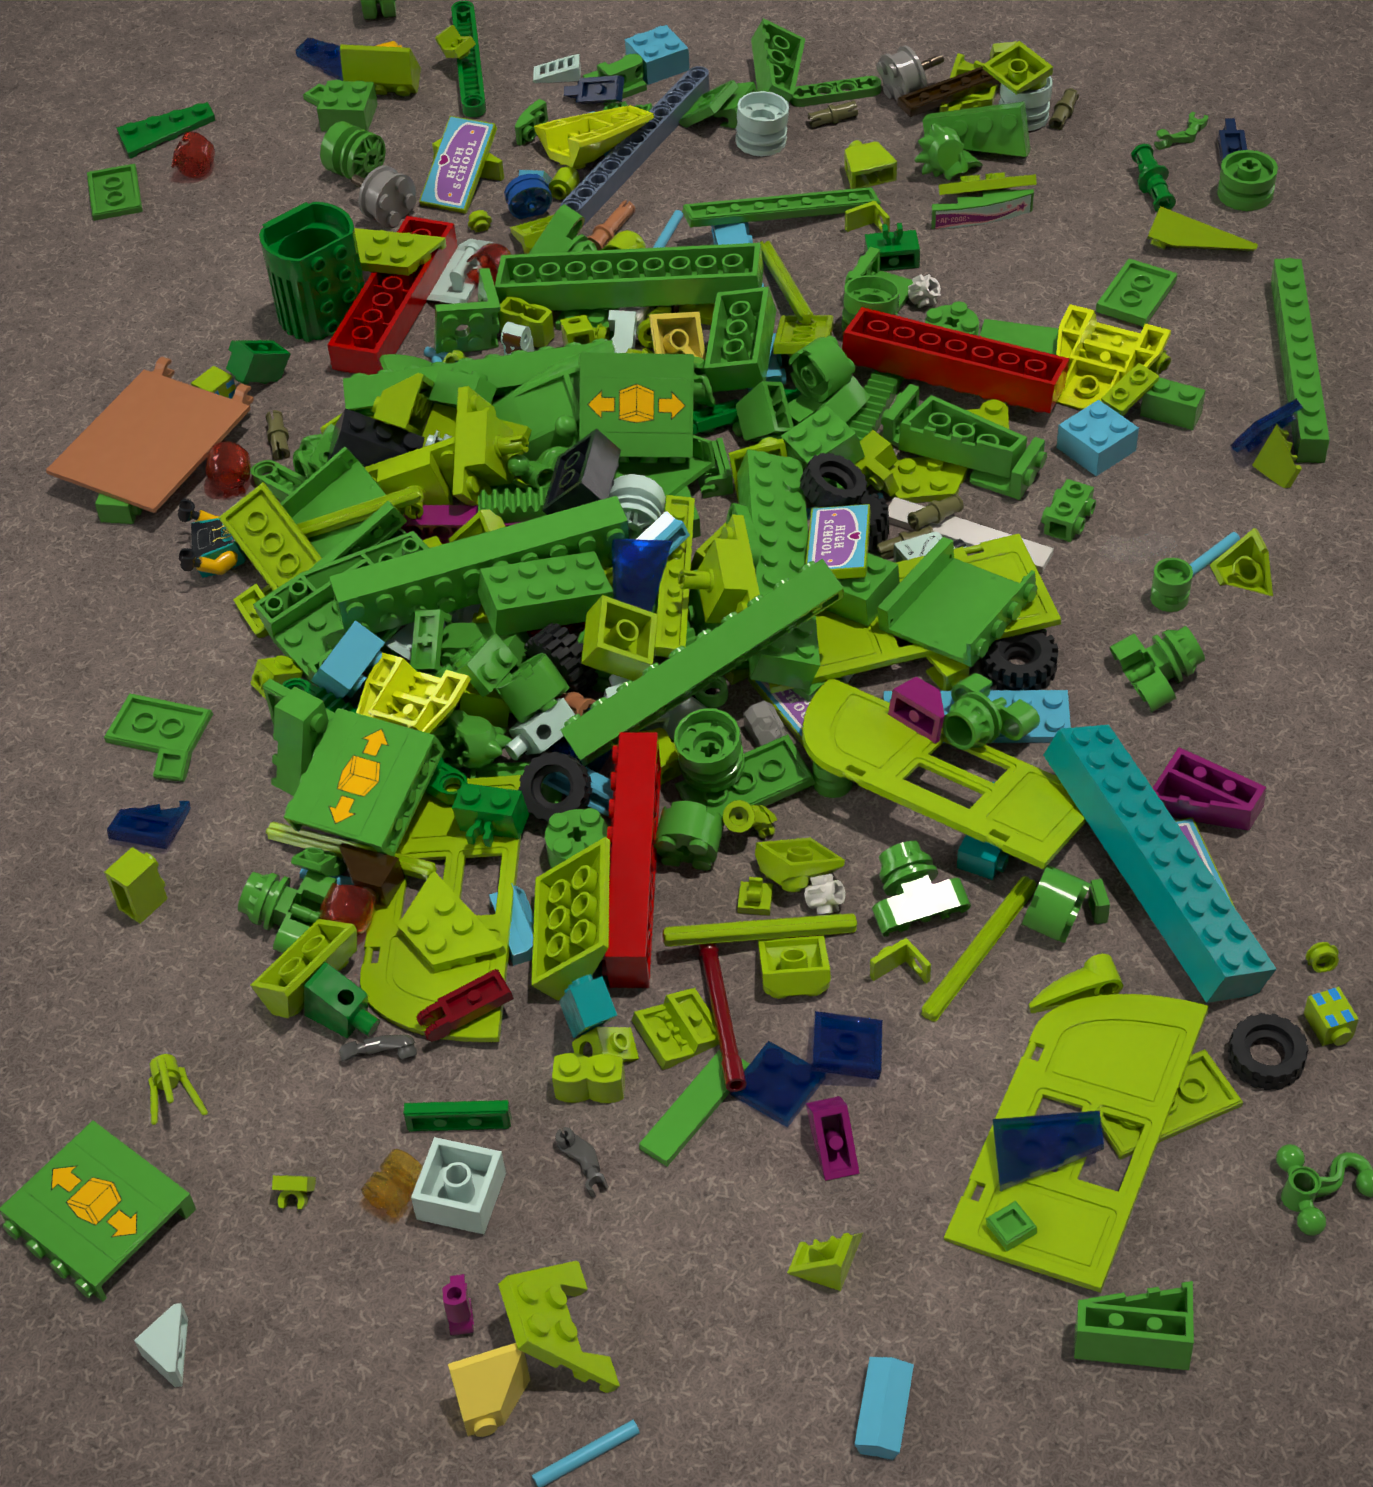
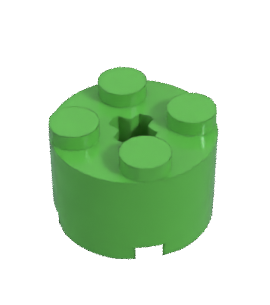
[925,301,979,336]
[789,335,855,402]
[495,653,570,724]
[654,801,724,871]
[545,808,608,869]
[1021,865,1091,943]

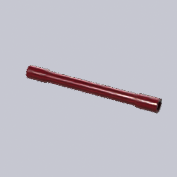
[698,943,747,1092]

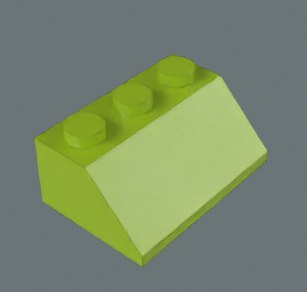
[340,44,421,96]
[372,373,435,436]
[250,919,357,1018]

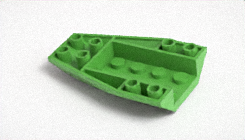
[492,340,616,461]
[253,531,429,685]

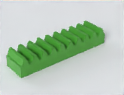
[478,487,547,523]

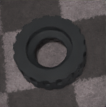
[800,453,867,508]
[519,752,592,822]
[1228,1013,1308,1090]

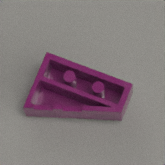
[1153,747,1266,831]

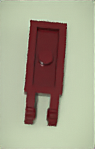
[416,969,514,1042]

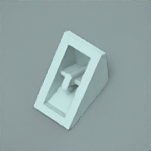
[134,1303,188,1387]

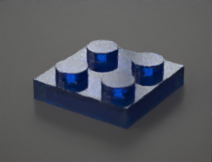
[1230,398,1303,453]
[811,1011,883,1080]
[730,1041,826,1128]

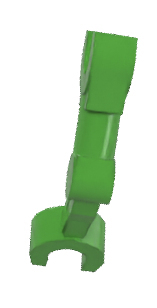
[1154,112,1208,150]

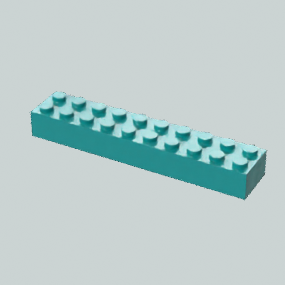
[1043,725,1277,1003]

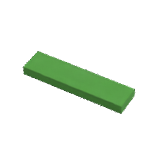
[639,1050,750,1167]

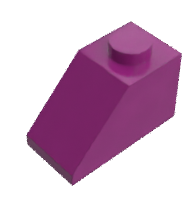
[888,676,945,744]
[806,1096,860,1181]

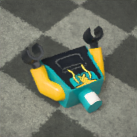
[178,499,246,578]

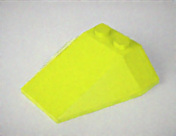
[534,105,654,169]
[1056,304,1171,410]
[356,652,471,734]

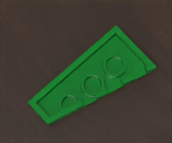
[116,102,216,159]

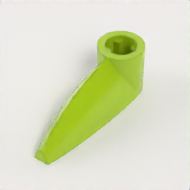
[1028,954,1124,1014]

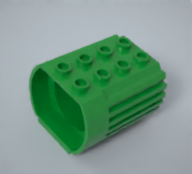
[259,202,365,342]

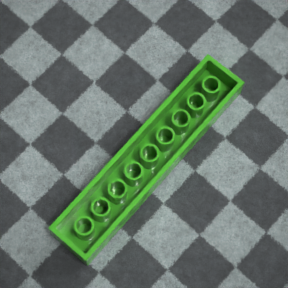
[495,243,764,311]
[737,449,820,690]
[329,496,630,633]

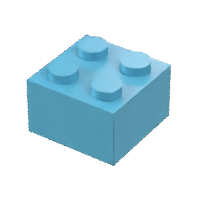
[625,25,690,85]
[1056,400,1139,476]
[311,620,385,699]

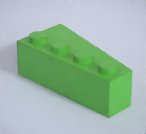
[751,18,805,104]
[922,101,1030,157]
[898,395,1027,478]

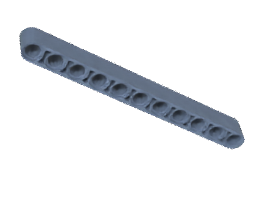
[560,66,710,226]

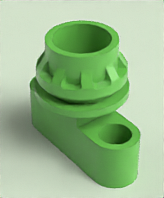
[529,204,598,254]
[1109,626,1205,712]
[942,673,1040,750]
[872,841,971,937]
[238,870,337,953]

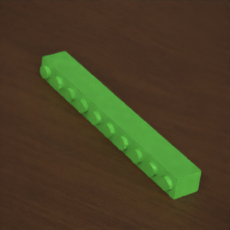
[1271,258,1330,463]
[343,338,617,416]
[560,558,844,766]

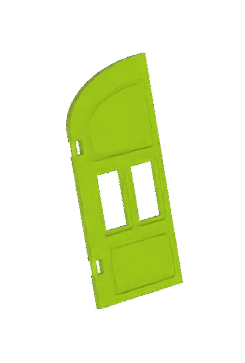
[768,534,1061,694]
[802,679,1086,870]
[360,775,521,1042]
[944,994,1209,1293]

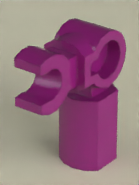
[442,1274,474,1336]

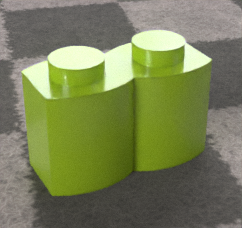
[498,297,555,348]
[552,1053,625,1103]

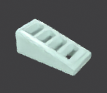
[533,54,581,83]

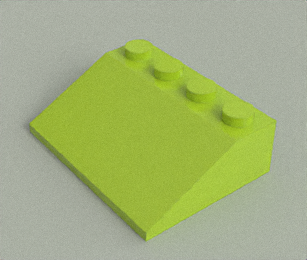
[531,837,610,1001]

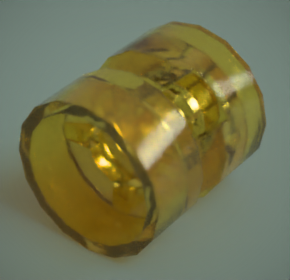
[361,1149,423,1217]

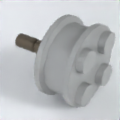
[876,45,944,100]
[351,165,417,227]

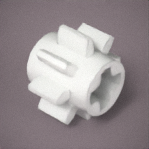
[908,274,941,308]
[804,874,845,915]

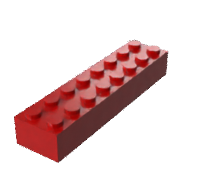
[327,216,458,375]
[842,307,1070,413]
[602,732,661,988]

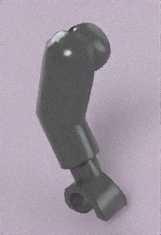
[339,1035,417,1061]
[555,1127,609,1197]

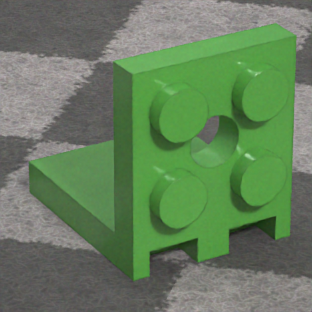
[434,268,501,354]

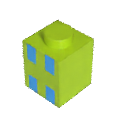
[191,366,236,399]
[1303,987,1359,1046]

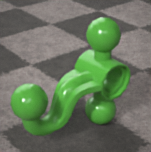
[507,415,579,492]
[1276,1144,1373,1236]

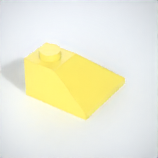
[649,312,706,360]
[448,1343,530,1437]

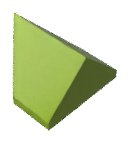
[1252,424,1302,488]
[1210,528,1273,596]
[787,1232,864,1291]

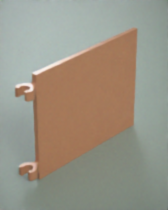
[46,357,254,513]

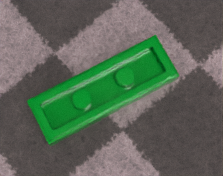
[403,1100,512,1132]

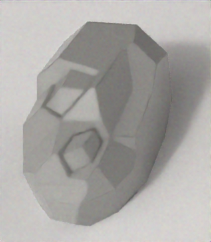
[743,701,787,747]

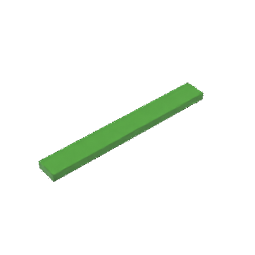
[682,187,881,228]

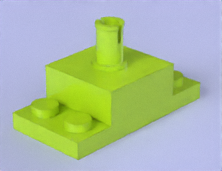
[452,386,529,505]
[364,436,456,519]
[678,515,760,623]

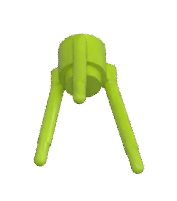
[148,1054,208,1125]

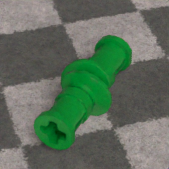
[1131,143,1176,212]

